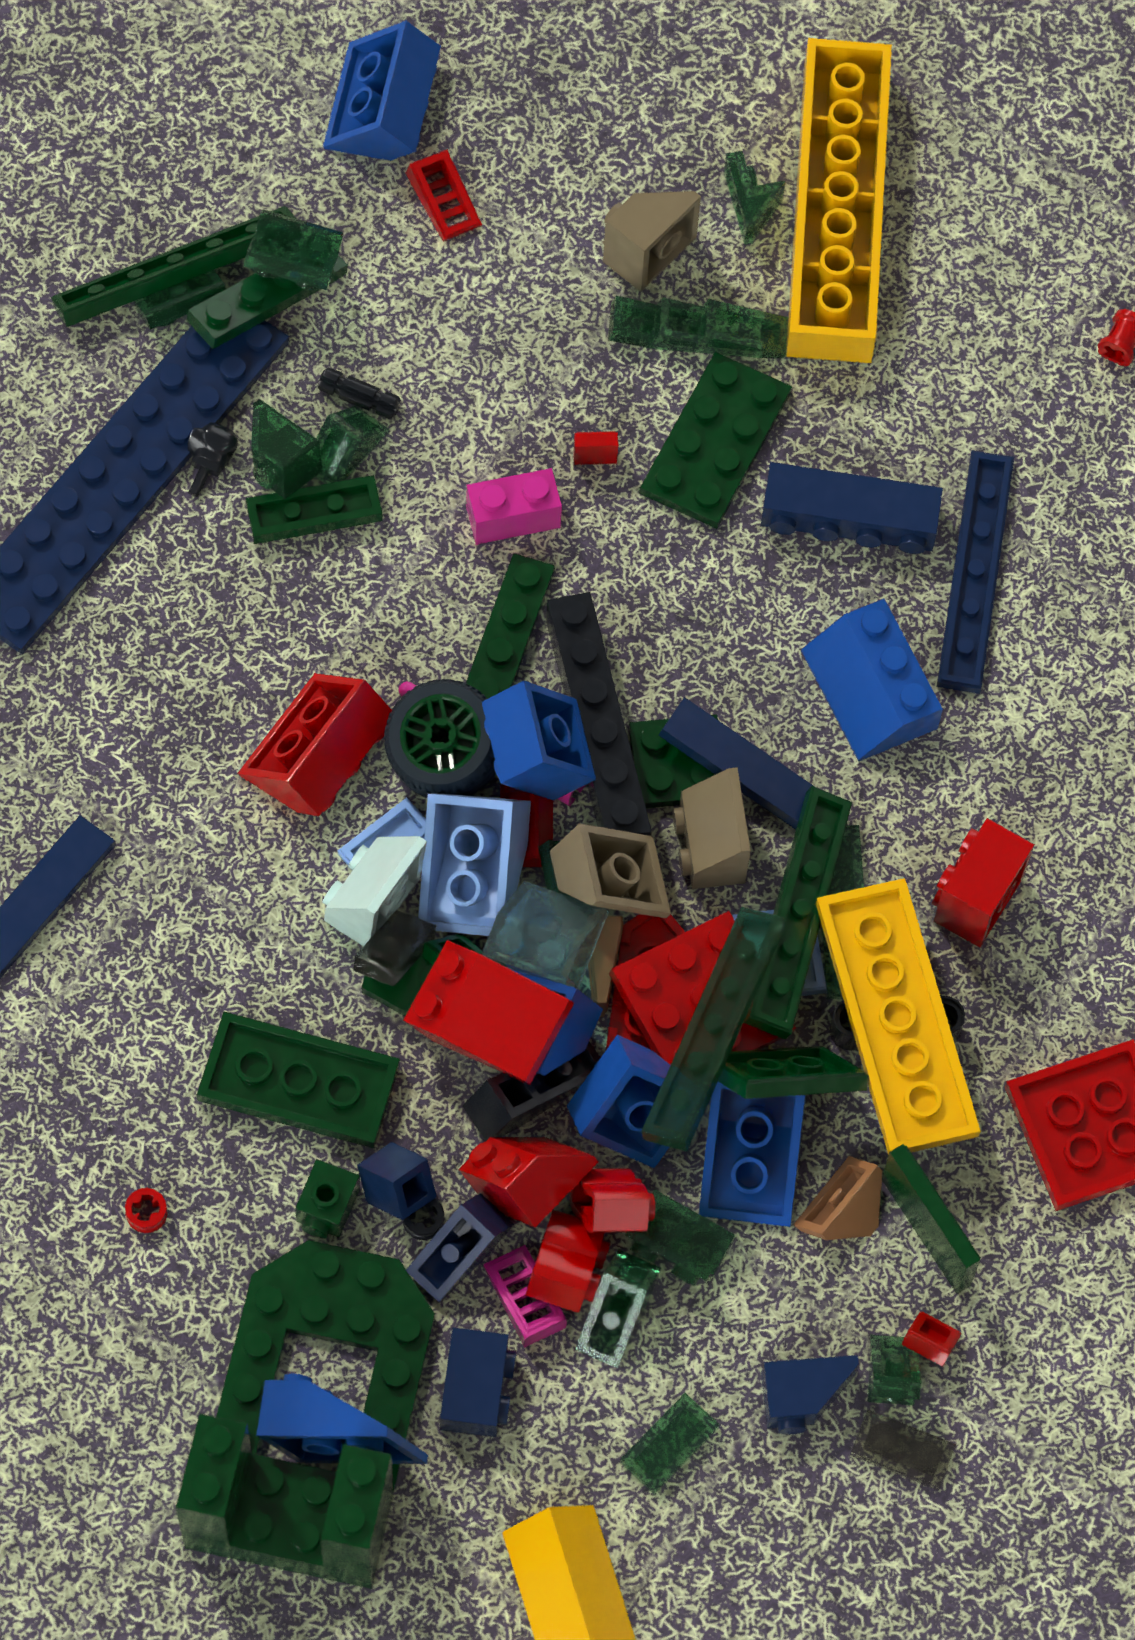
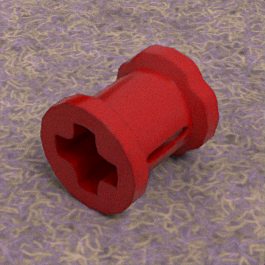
[1098,309,1135,366]

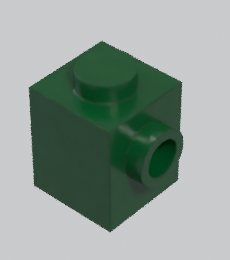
[295,1159,360,1239]

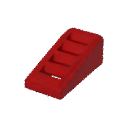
[406,150,482,242]

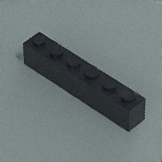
[546,592,652,836]

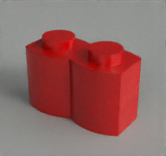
[570,1168,655,1233]
[525,1209,610,1313]

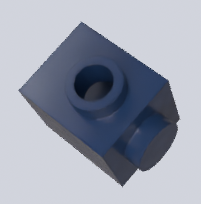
[357,1142,437,1220]

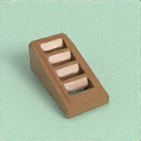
[585,916,624,1017]

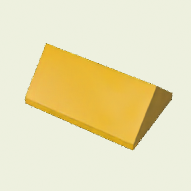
[502,1505,636,1640]

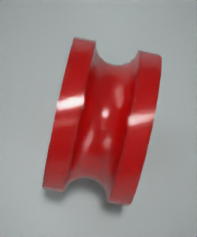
[125,1188,168,1233]

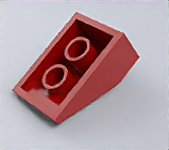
[403,940,574,1085]

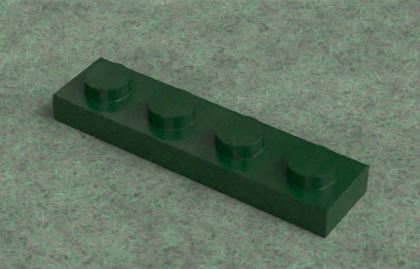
[186,237,348,349]
[466,553,555,699]

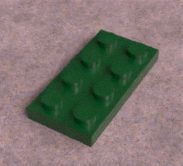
[639,352,792,529]
[197,1011,400,1148]

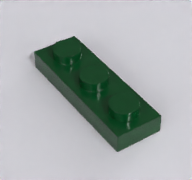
[245,475,383,544]

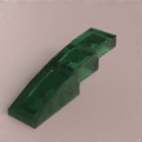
[608,295,789,358]

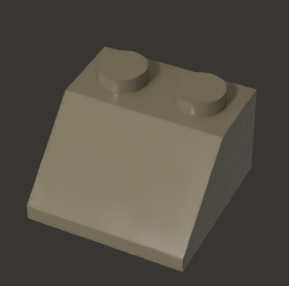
[603,191,701,292]
[672,767,751,889]
[550,823,671,918]

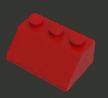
[237,673,392,816]

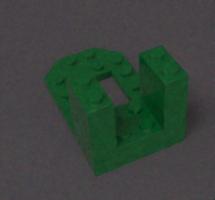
[176,1240,435,1589]

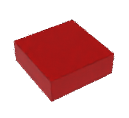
[573,431,618,465]
[901,1311,962,1367]

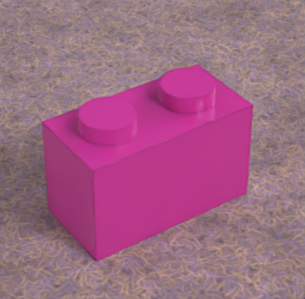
[466,468,562,545]

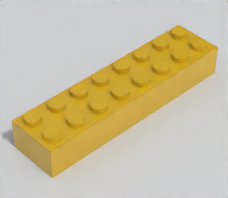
[786,38,892,363]

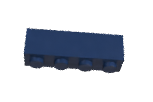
[761,462,943,554]

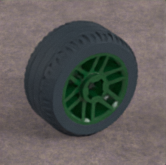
[384,679,496,798]

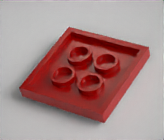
[609,911,796,1084]
[1004,1039,1135,1211]

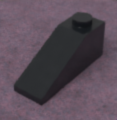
[462,1041,601,1141]

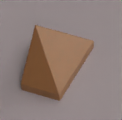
[793,1156,883,1240]

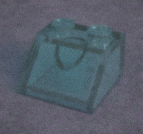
[481,881,609,990]

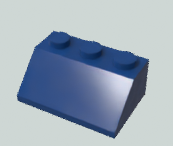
[323,20,441,161]
[801,599,943,762]

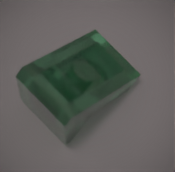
[724,151,785,245]
[867,1335,921,1405]

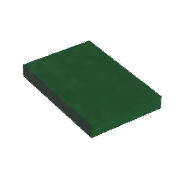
[701,1046,869,1099]
[882,1144,981,1294]

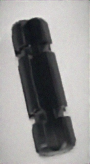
[318,368,401,419]

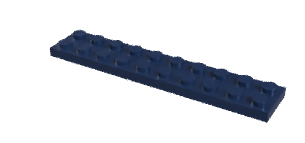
[0,321,290,655]

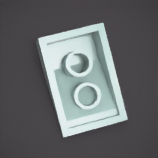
[322,836,427,950]

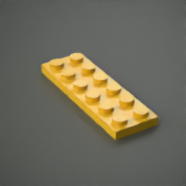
[816,878,981,1155]

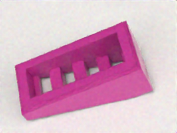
[483,1245,567,1348]

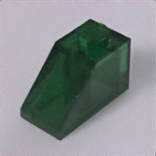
[251,399,323,499]
[575,1249,661,1369]

